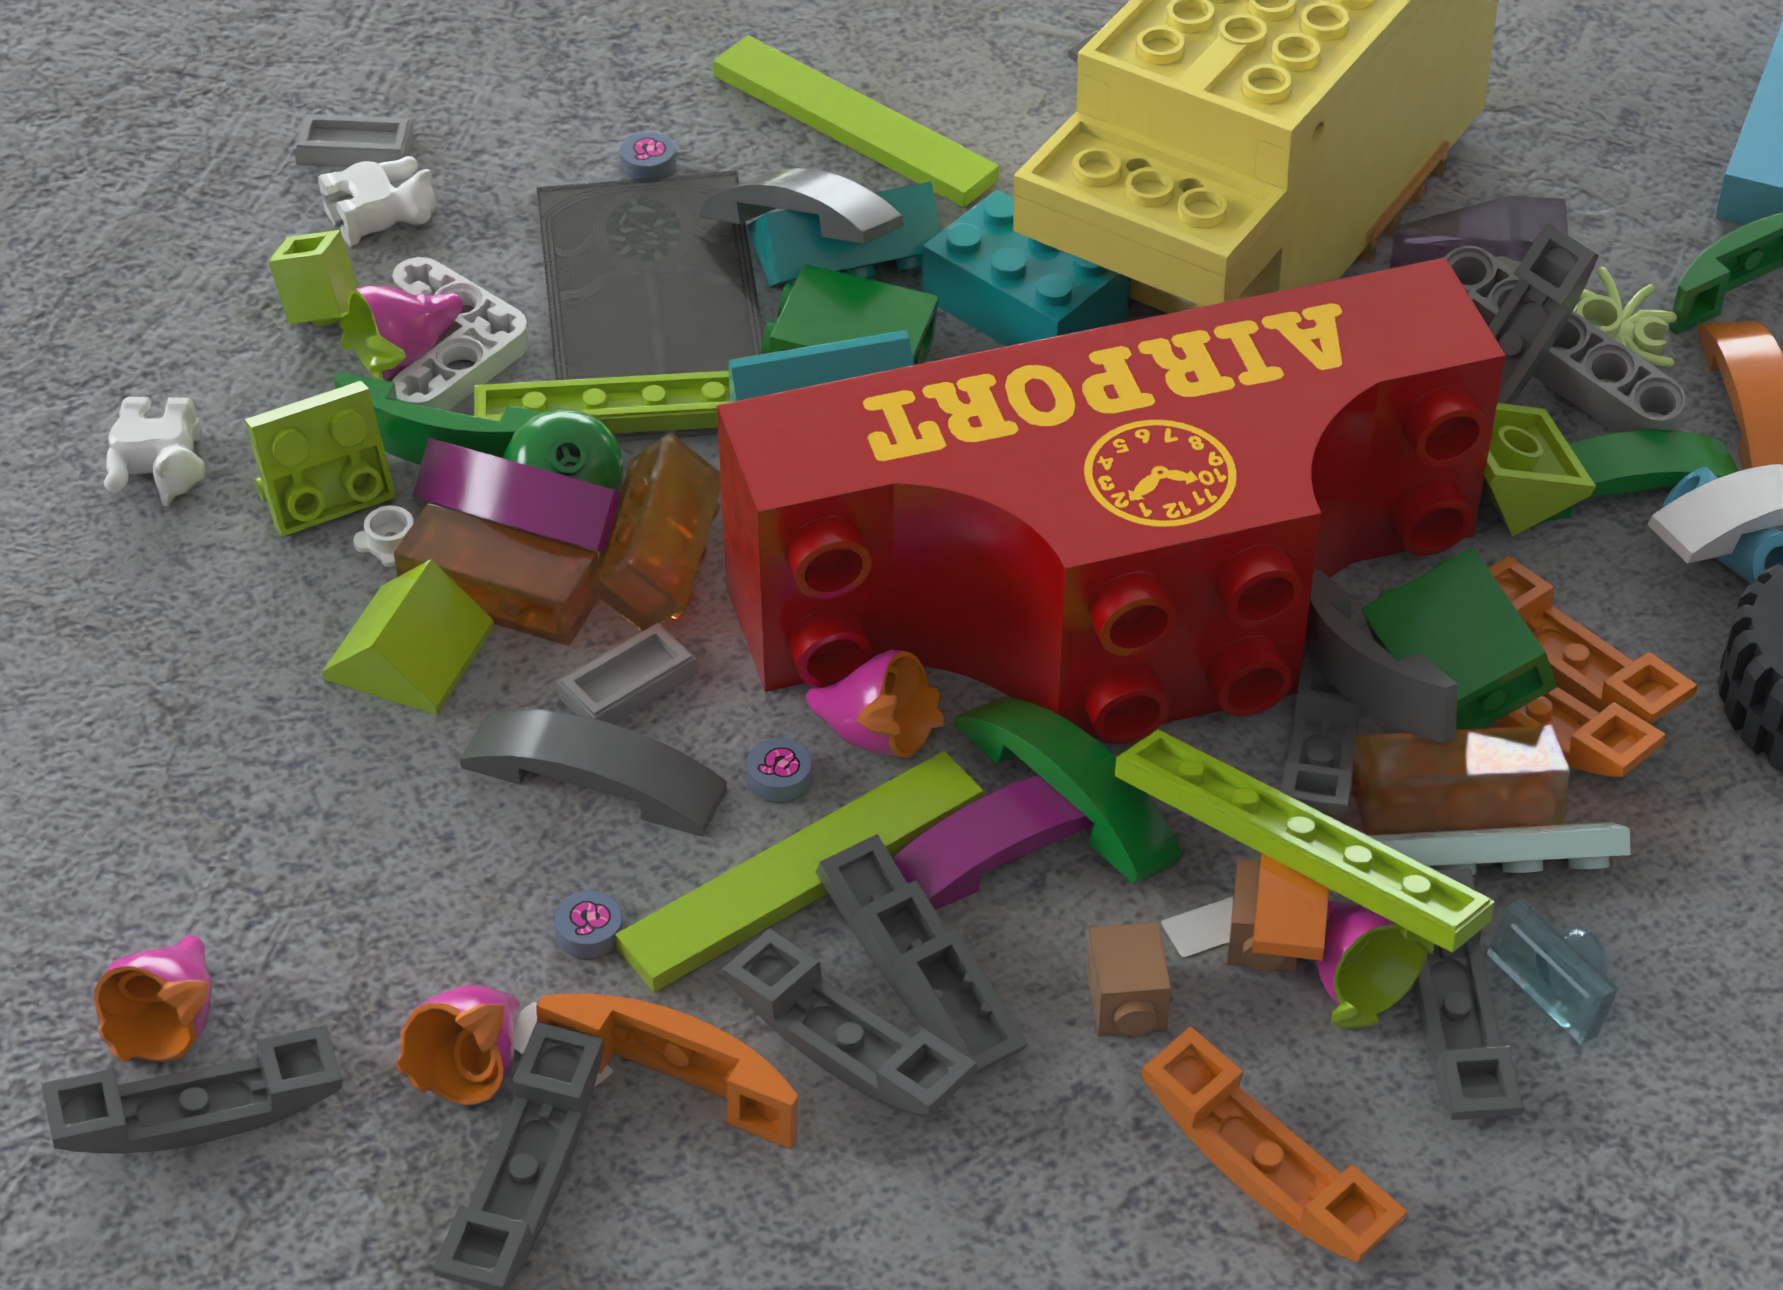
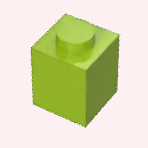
[268,230,359,326]

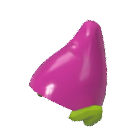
[339,286,463,380]
[1316,901,1434,1029]

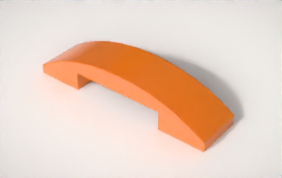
[1697,320,1783,470]
[1488,556,1697,724]
[1494,688,1666,777]
[1252,815,1333,961]
[536,993,798,1149]
[1141,1026,1408,1263]

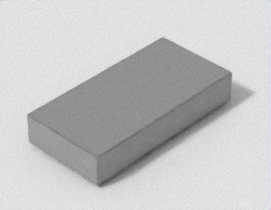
[294,114,414,166]
[556,622,698,724]

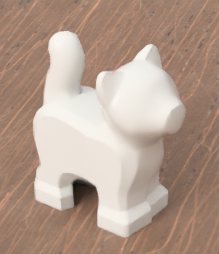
[318,156,437,247]
[104,397,206,507]

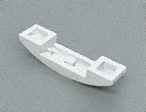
[1648,464,1783,564]

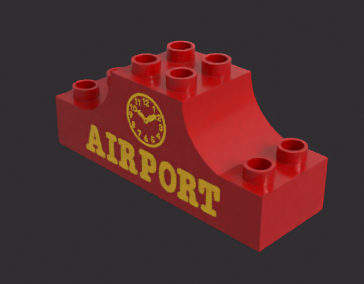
[717,258,1506,744]

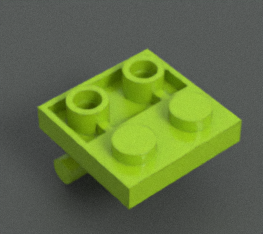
[245,381,396,537]

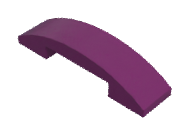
[412,438,622,553]
[892,775,1094,910]

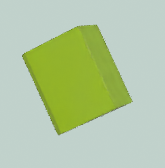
[1482,403,1596,537]
[322,559,495,715]

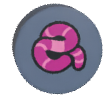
[620,131,676,182]
[746,738,812,802]
[554,891,623,959]

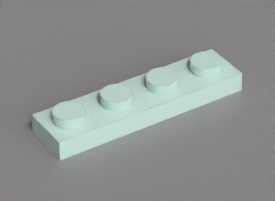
[1367,822,1631,875]

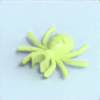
[1573,267,1677,382]

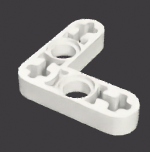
[392,257,529,411]

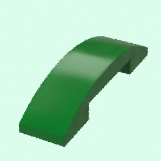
[1669,213,1783,335]
[334,372,562,465]
[1542,430,1739,522]
[954,697,1182,884]

